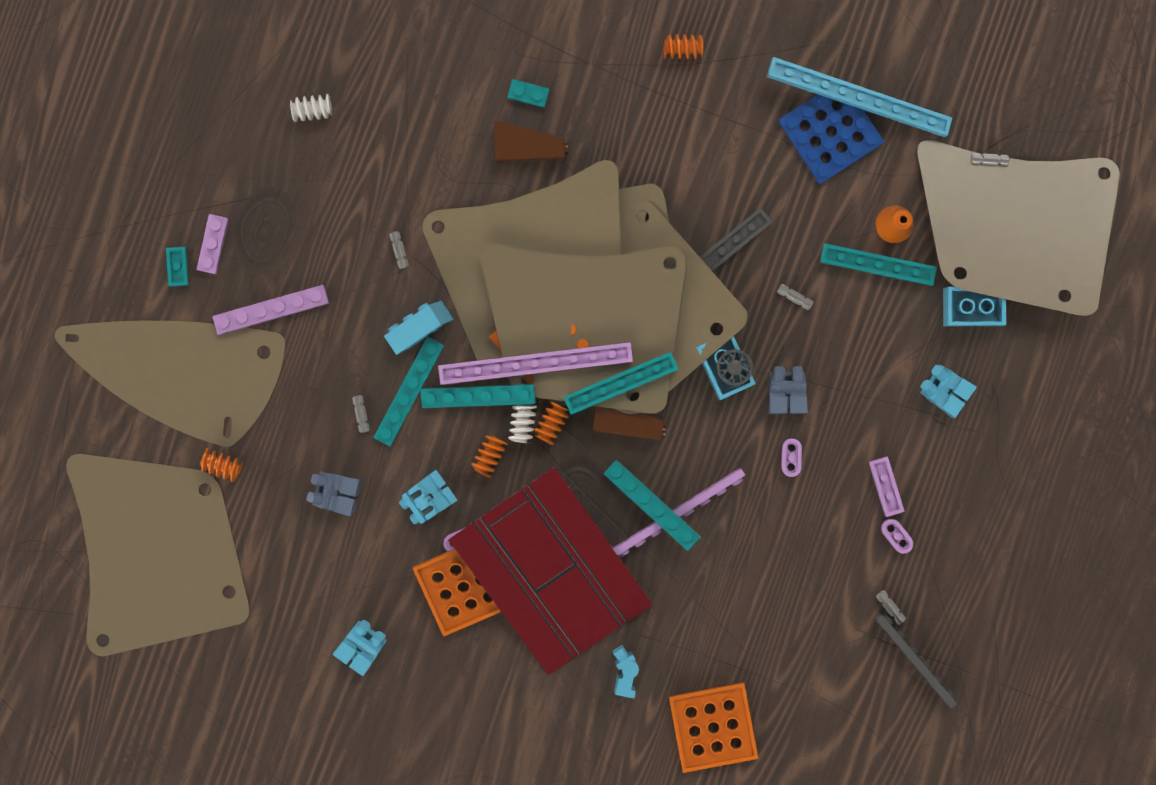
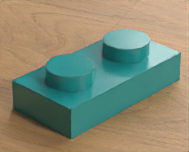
[507,79,549,108]
[166,247,189,287]

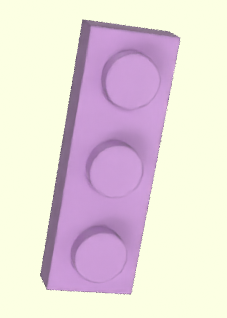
[197,214,229,275]
[868,456,905,517]

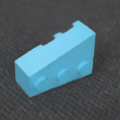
[384,301,454,355]

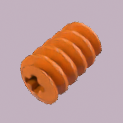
[664,34,703,59]
[534,401,569,445]
[471,435,508,478]
[200,448,244,482]

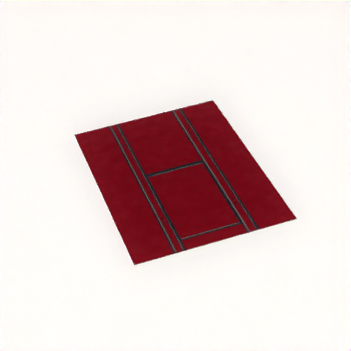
[448,467,653,676]

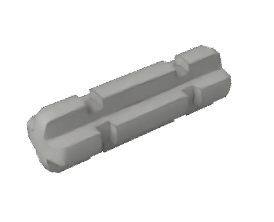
[971,153,1009,166]
[389,231,409,269]
[777,284,813,310]
[352,395,370,433]
[876,590,906,625]

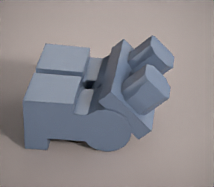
[768,366,808,414]
[306,471,363,516]

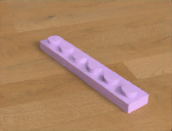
[212,285,329,335]

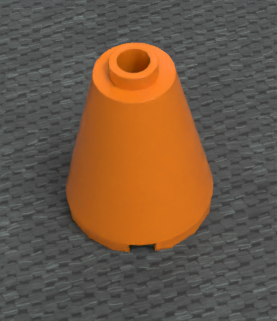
[876,205,914,243]

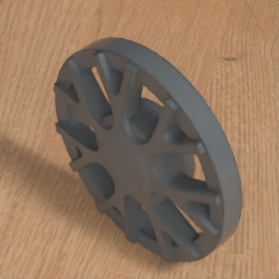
[717,349,753,386]

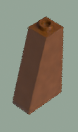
[494,121,568,163]
[592,406,667,440]

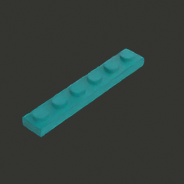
[819,243,937,286]
[373,336,445,447]
[564,352,679,415]
[421,384,536,408]
[603,460,701,552]

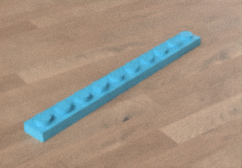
[767,57,952,137]

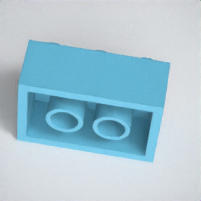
[943,287,1006,327]
[696,336,756,400]

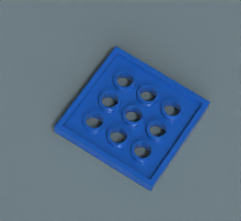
[778,78,884,185]

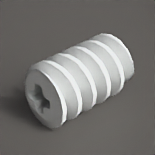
[290,94,332,122]
[508,404,537,444]

